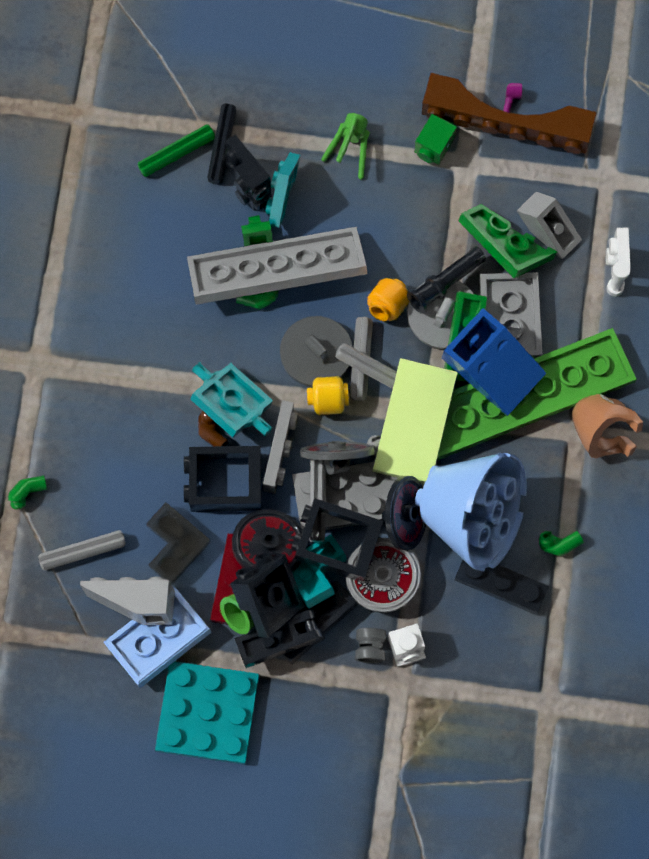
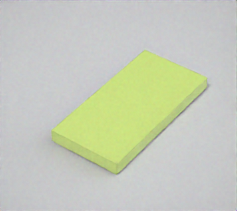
[373,358,457,484]

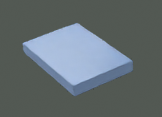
[104,587,212,688]

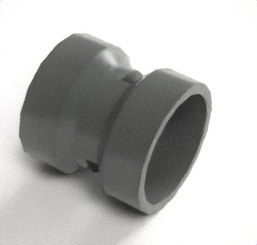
[355,628,386,663]

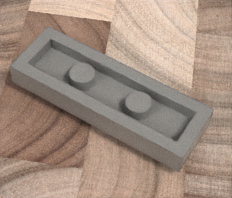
[263,400,298,494]

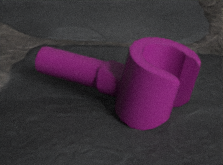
[503,83,522,113]

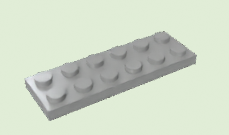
[187,227,367,305]

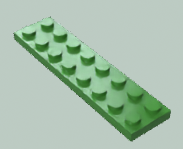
[436,328,637,461]

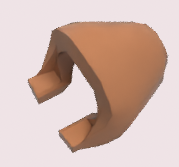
[572,394,643,459]

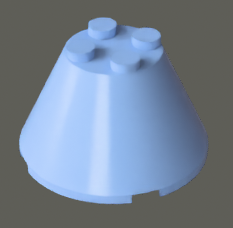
[415,453,527,571]

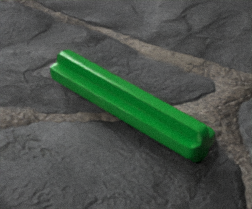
[138,124,215,177]

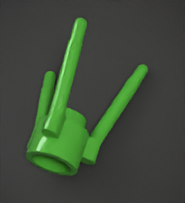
[321,113,370,180]

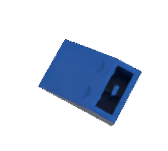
[441,308,546,416]

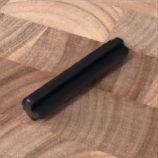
[207,103,236,184]

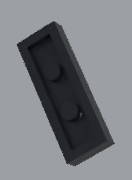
[454,560,549,615]

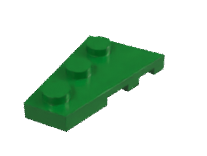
[458,204,557,279]

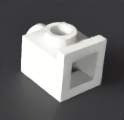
[388,623,426,667]

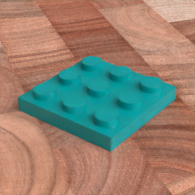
[155,661,259,765]

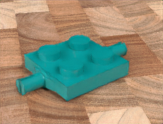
[190,362,273,438]

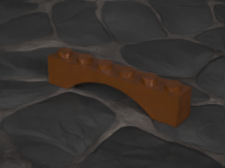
[422,73,596,154]

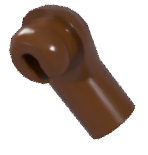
[198,410,228,447]

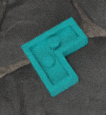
[266,152,301,228]
[292,534,347,608]

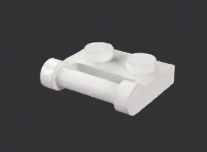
[606,228,630,297]

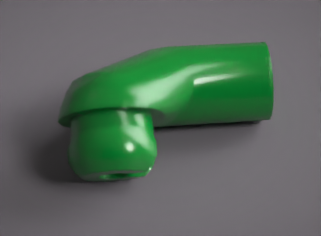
[236,290,279,310]
[8,475,47,510]
[539,531,584,556]

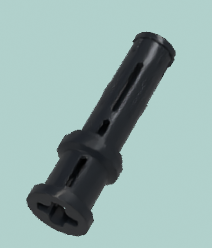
[407,246,486,313]

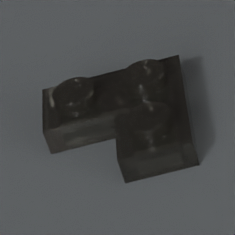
[146,502,211,585]

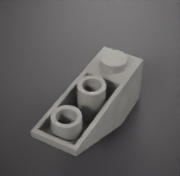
[80,577,175,625]

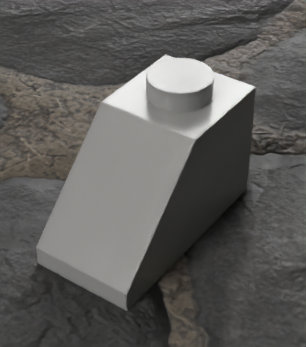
[517,192,582,259]

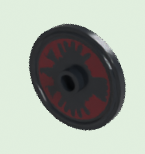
[382,476,426,551]
[232,509,303,572]

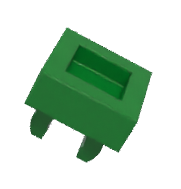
[241,215,273,247]

